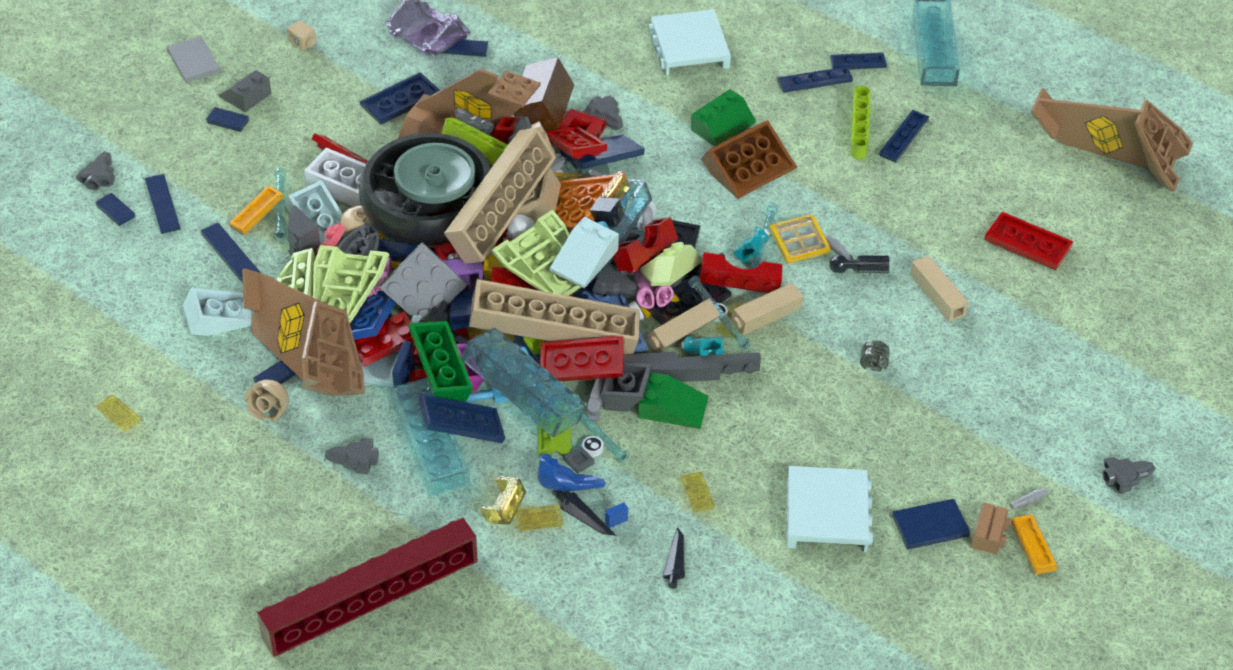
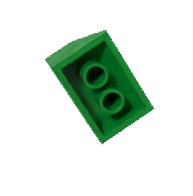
[691,89,756,146]

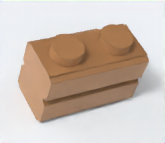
[971,502,1011,554]

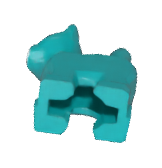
[733,227,770,264]
[681,334,724,356]

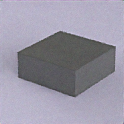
[564,446,594,474]

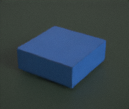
[605,502,628,528]

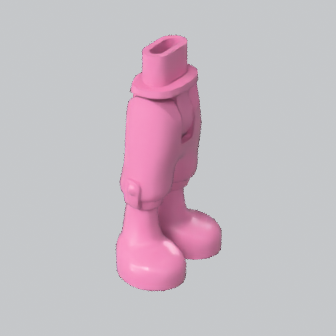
[633,264,674,309]

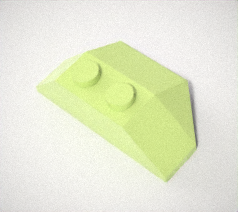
[640,242,702,286]
[277,248,316,297]

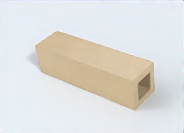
[910,256,969,322]
[731,283,804,336]
[647,298,720,353]

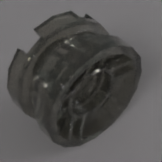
[860,340,890,372]

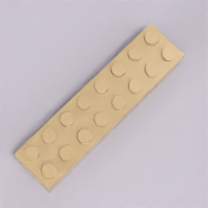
[444,127,556,264]
[469,279,640,355]

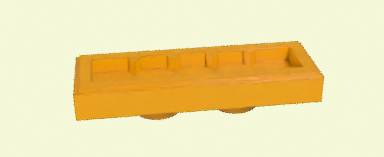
[229,185,284,235]
[1011,514,1057,575]

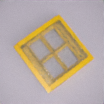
[769,214,831,264]

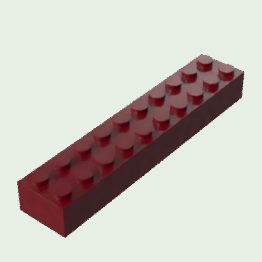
[257,517,478,658]

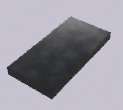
[645,273,732,325]

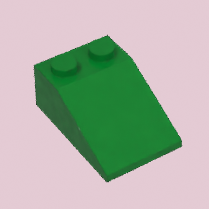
[638,372,709,429]

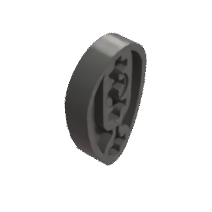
[338,224,379,256]

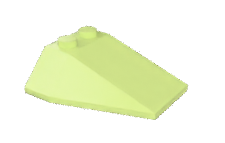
[491,210,581,296]
[313,245,389,323]

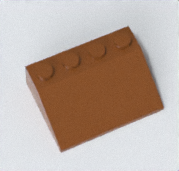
[701,120,798,199]

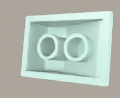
[284,180,342,244]
[550,217,619,288]
[183,288,254,336]

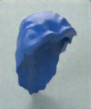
[538,453,606,491]

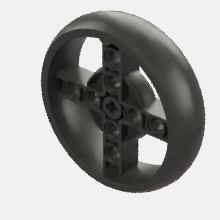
[359,133,492,246]

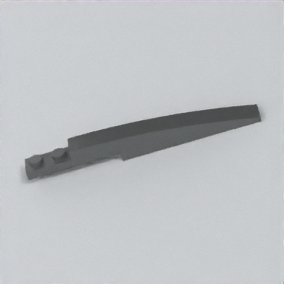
[624,352,761,382]

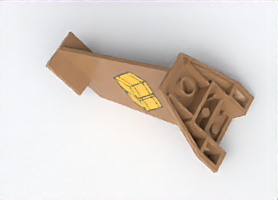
[398,69,541,138]
[1031,88,1193,192]
[242,268,365,396]

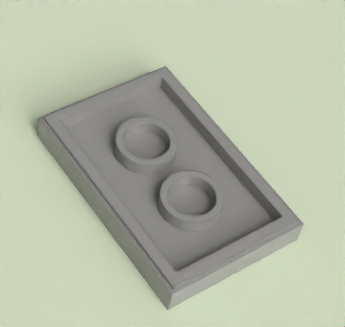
[167,36,220,83]

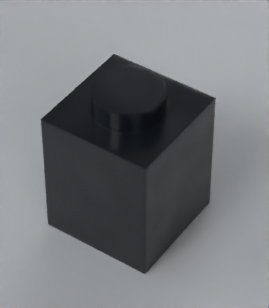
[590,197,625,227]

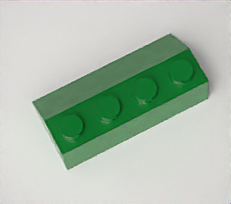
[408,321,474,402]

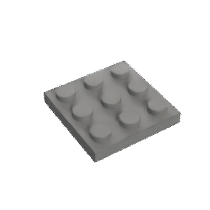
[380,242,467,323]

